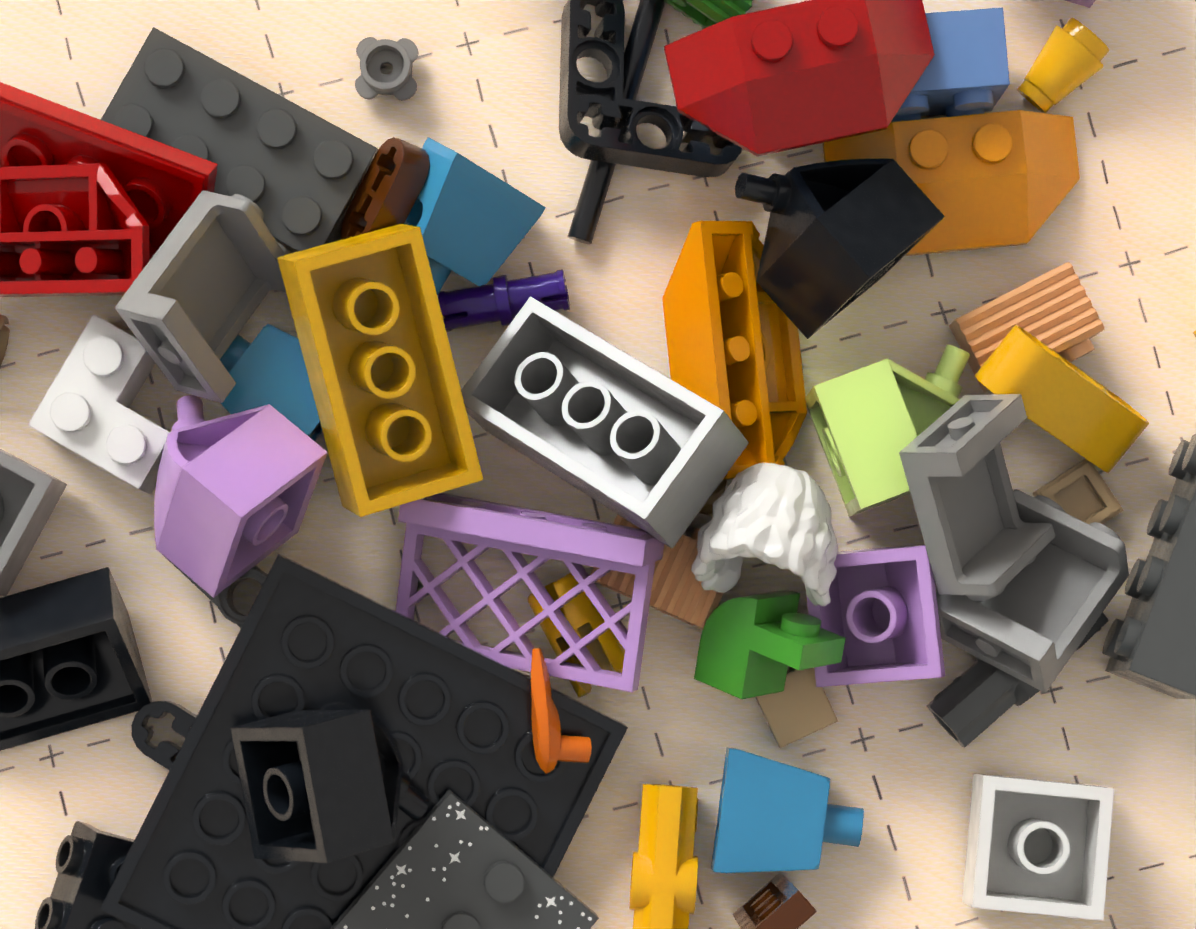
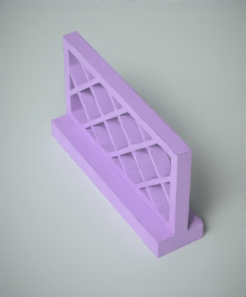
[396,493,664,692]

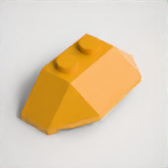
[823,110,1080,256]
[662,221,807,480]

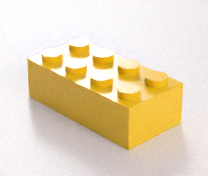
[277,224,483,517]

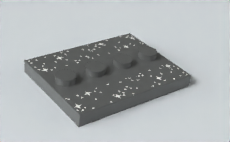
[330,789,599,929]

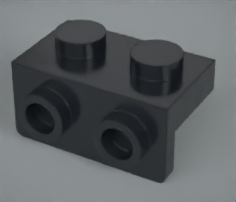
[35,821,140,929]

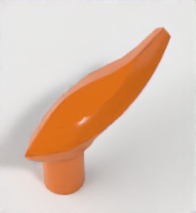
[531,648,592,774]

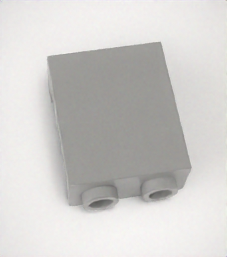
[114,190,290,403]
[899,394,1055,601]
[936,489,1129,693]

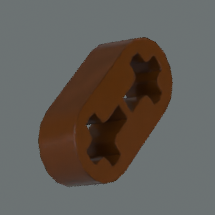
[341,137,429,240]

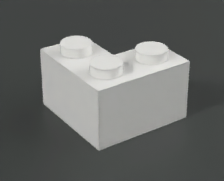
[27,314,170,494]

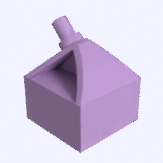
[154,395,328,598]

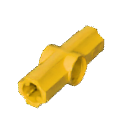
[629,784,699,929]

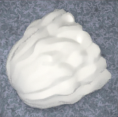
[691,462,838,606]

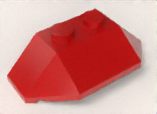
[664,0,935,157]
[0,163,150,297]

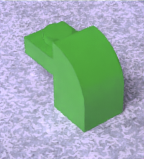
[694,590,846,699]

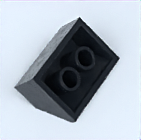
[0,567,152,751]

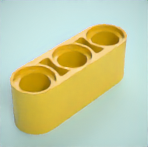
[975,325,1149,473]

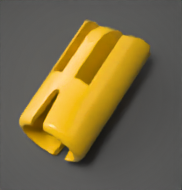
[528,573,625,698]

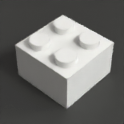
[962,773,1115,921]

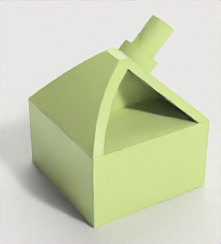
[805,344,970,517]

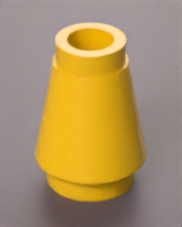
[1017,18,1109,113]

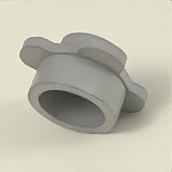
[355,37,419,101]

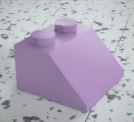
[806,545,945,687]

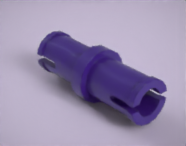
[438,269,570,332]

